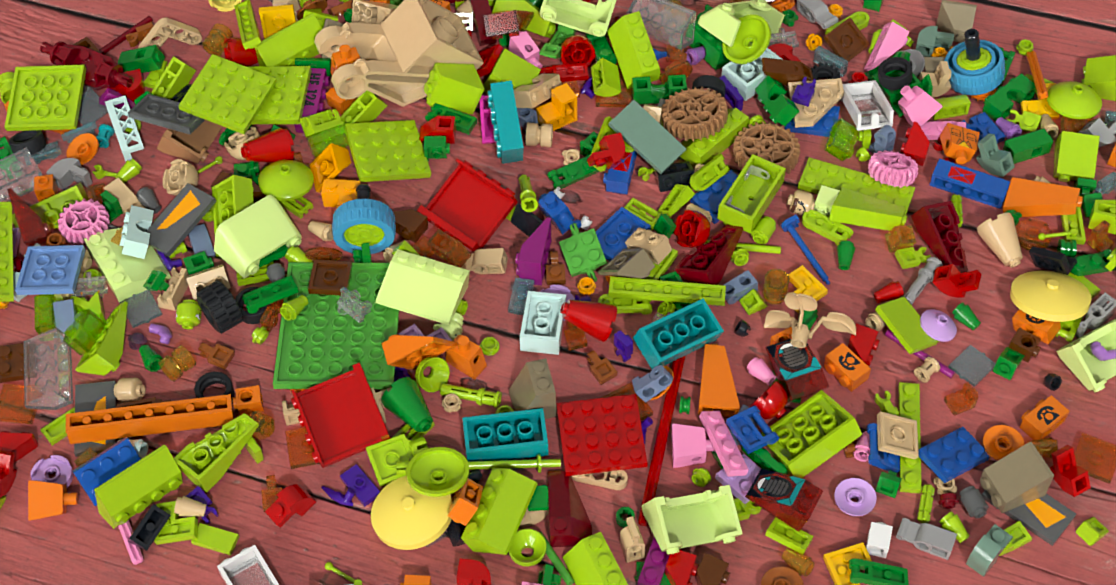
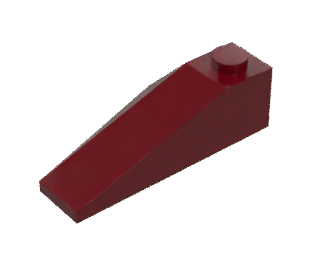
[911,201,968,273]
[675,225,743,285]
[548,471,592,547]

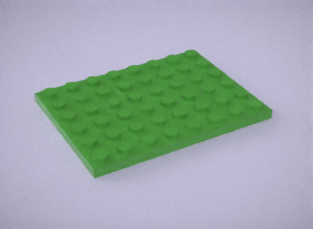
[273,262,400,389]

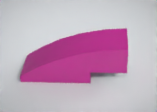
[479,95,496,144]

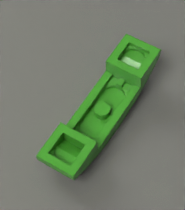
[539,24,576,59]

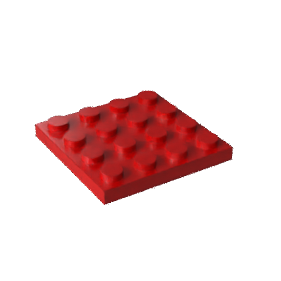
[556,394,648,476]

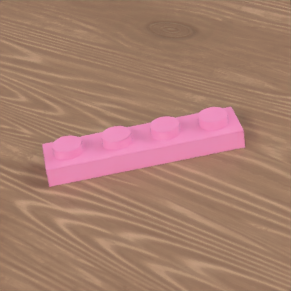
[699,411,749,477]

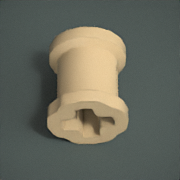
[914,357,940,383]

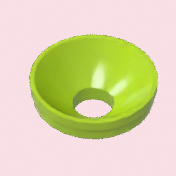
[415,356,450,392]
[508,529,547,567]

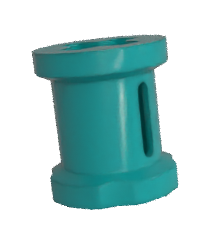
[96,124,115,148]

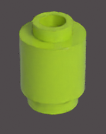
[751,216,776,244]

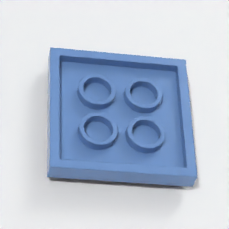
[15,245,86,295]

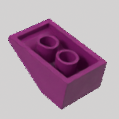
[515,217,552,286]

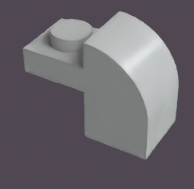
[1078,118,1116,147]
[46,158,93,190]

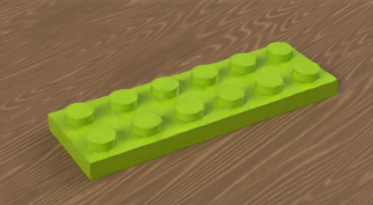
[798,157,915,215]

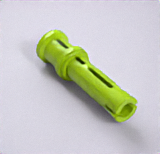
[519,175,538,212]
[440,383,502,409]

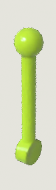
[197,156,223,174]
[1038,229,1078,240]
[325,562,363,585]

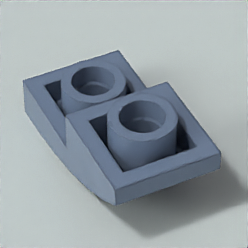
[188,224,215,258]
[53,299,80,342]

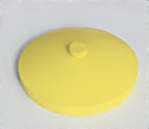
[1010,271,1092,322]
[371,475,452,550]

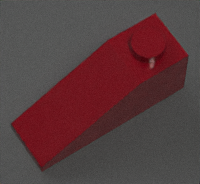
[470,0,498,46]

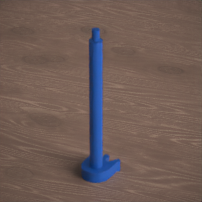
[781,214,830,285]

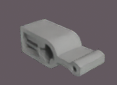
[797,0,838,29]
[1075,292,1116,338]
[896,518,957,560]

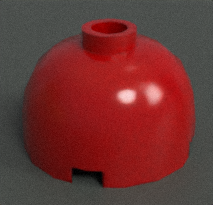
[560,35,595,67]
[674,210,711,248]
[749,381,788,420]

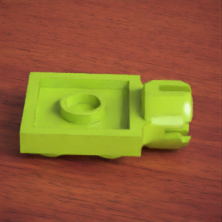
[366,434,429,487]

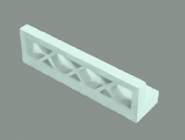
[105,96,144,161]

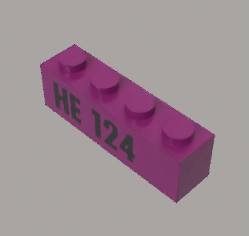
[294,68,330,133]

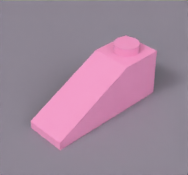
[864,21,909,71]

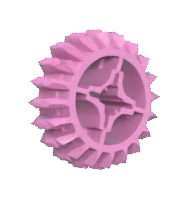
[868,150,918,187]
[58,198,110,246]

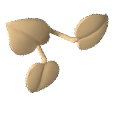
[764,292,856,348]

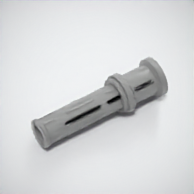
[903,257,943,305]

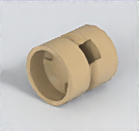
[526,123,553,147]

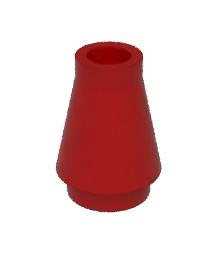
[873,281,904,303]

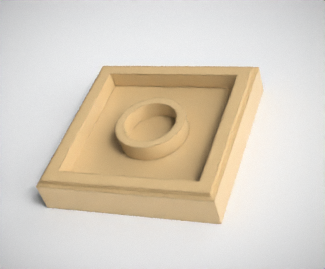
[877,411,919,459]

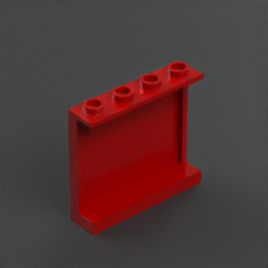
[417,159,518,252]
[291,362,391,468]

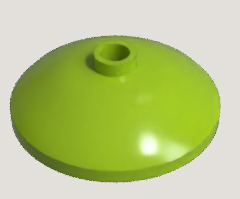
[722,15,771,64]
[1047,81,1102,119]
[258,160,314,201]
[406,447,469,497]

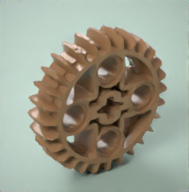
[661,87,728,142]
[733,121,800,174]

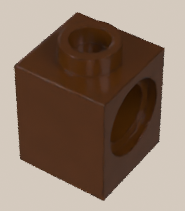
[1009,328,1041,363]

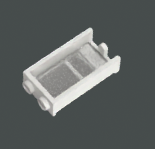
[840,80,894,131]
[217,545,279,585]

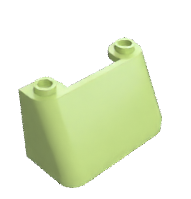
[540,0,616,37]
[214,195,302,278]
[1056,319,1116,392]
[641,485,742,555]

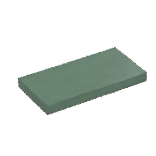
[608,100,686,174]

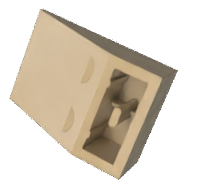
[351,0,398,24]

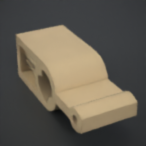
[104,178,145,214]
[456,248,508,274]
[620,516,645,563]

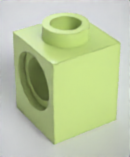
[814,185,840,217]

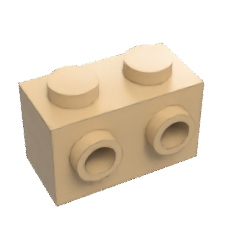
[625,228,672,265]
[186,264,231,300]

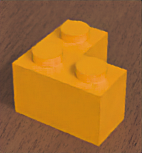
[536,83,578,131]
[321,179,361,209]

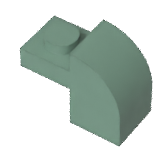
[915,26,954,57]
[976,133,1014,177]
[966,524,1013,577]

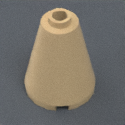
[977,213,1023,268]

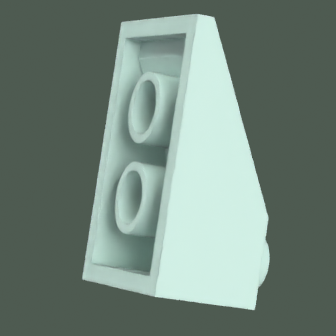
[721,48,783,101]
[520,291,566,355]

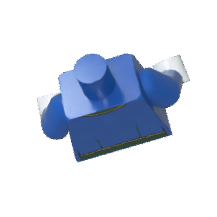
[538,187,593,235]

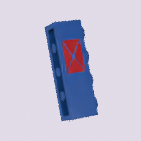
[603,151,637,195]
[930,158,1010,209]

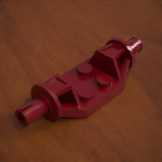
[40,41,134,91]

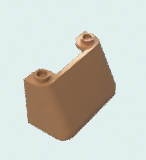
[157,120,223,164]

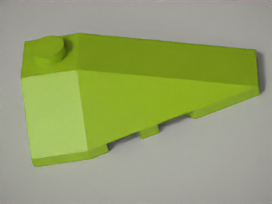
[12,183,89,232]
[75,301,128,376]
[174,413,259,493]

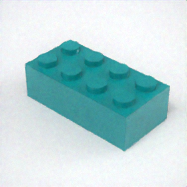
[487,81,524,164]
[633,298,724,369]
[462,408,549,461]

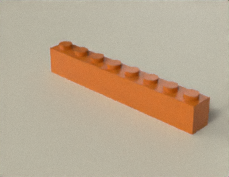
[66,394,234,444]

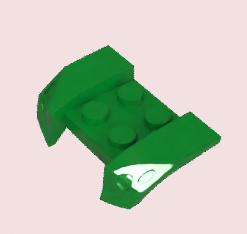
[864,50,933,117]

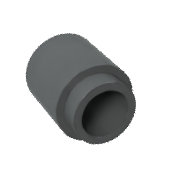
[960,486,989,519]

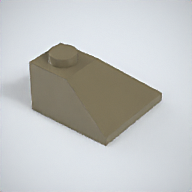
[936,0,977,43]
[598,248,655,279]

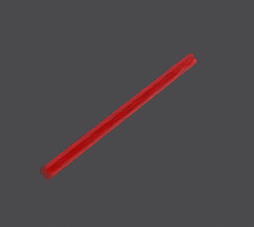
[638,355,686,527]

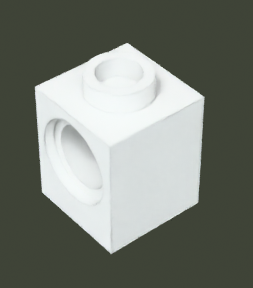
[866,522,893,558]

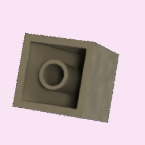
[509,358,557,419]
[980,442,1054,513]

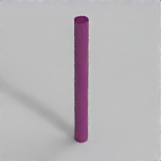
[885,329,955,378]

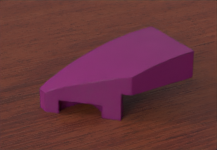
[99,88,135,114]

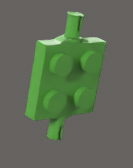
[559,223,607,282]

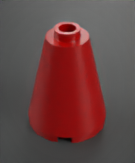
[224,37,258,67]
[241,128,294,163]
[560,300,617,342]

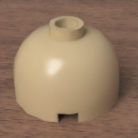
[224,126,260,160]
[163,159,198,196]

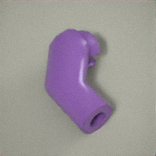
[149,323,172,344]
[1090,341,1116,361]

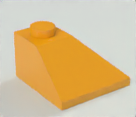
[310,143,352,193]

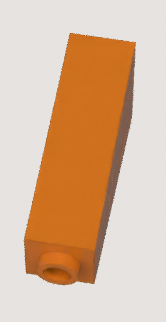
[1003,177,1083,217]
[698,344,740,418]

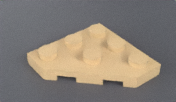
[788,78,844,128]

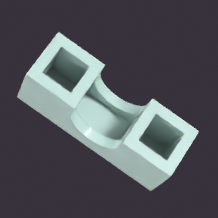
[119,205,154,259]

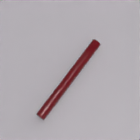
[99,16,153,55]

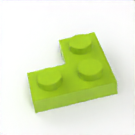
[154,501,198,545]

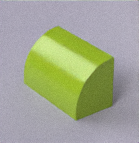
[591,58,621,97]
[932,94,971,120]

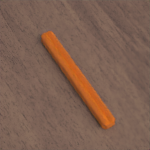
[1026,50,1049,100]

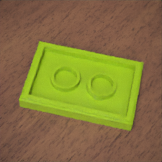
[875,297,939,354]

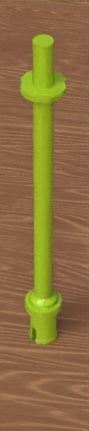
[396,454,561,474]

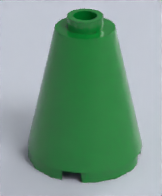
[381,377,433,432]

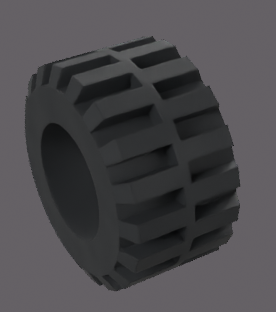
[196,280,243,334]

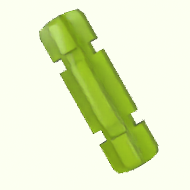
[951,194,963,227]
[917,484,935,523]

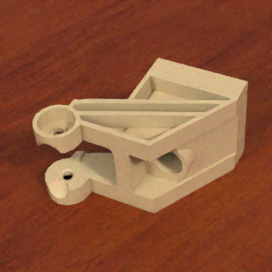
[314,0,484,107]

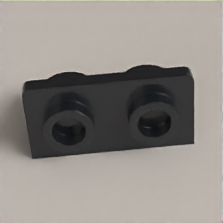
[654,161,694,192]
[1029,246,1077,275]

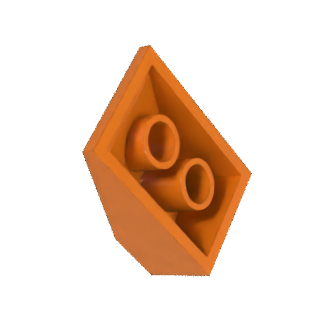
[382,334,457,370]

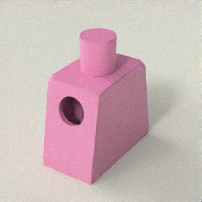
[509,31,543,69]
[898,86,943,127]
[671,424,715,468]

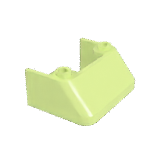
[698,0,785,47]

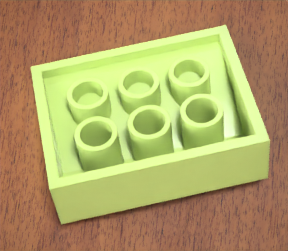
[84,228,171,304]
[376,249,470,325]

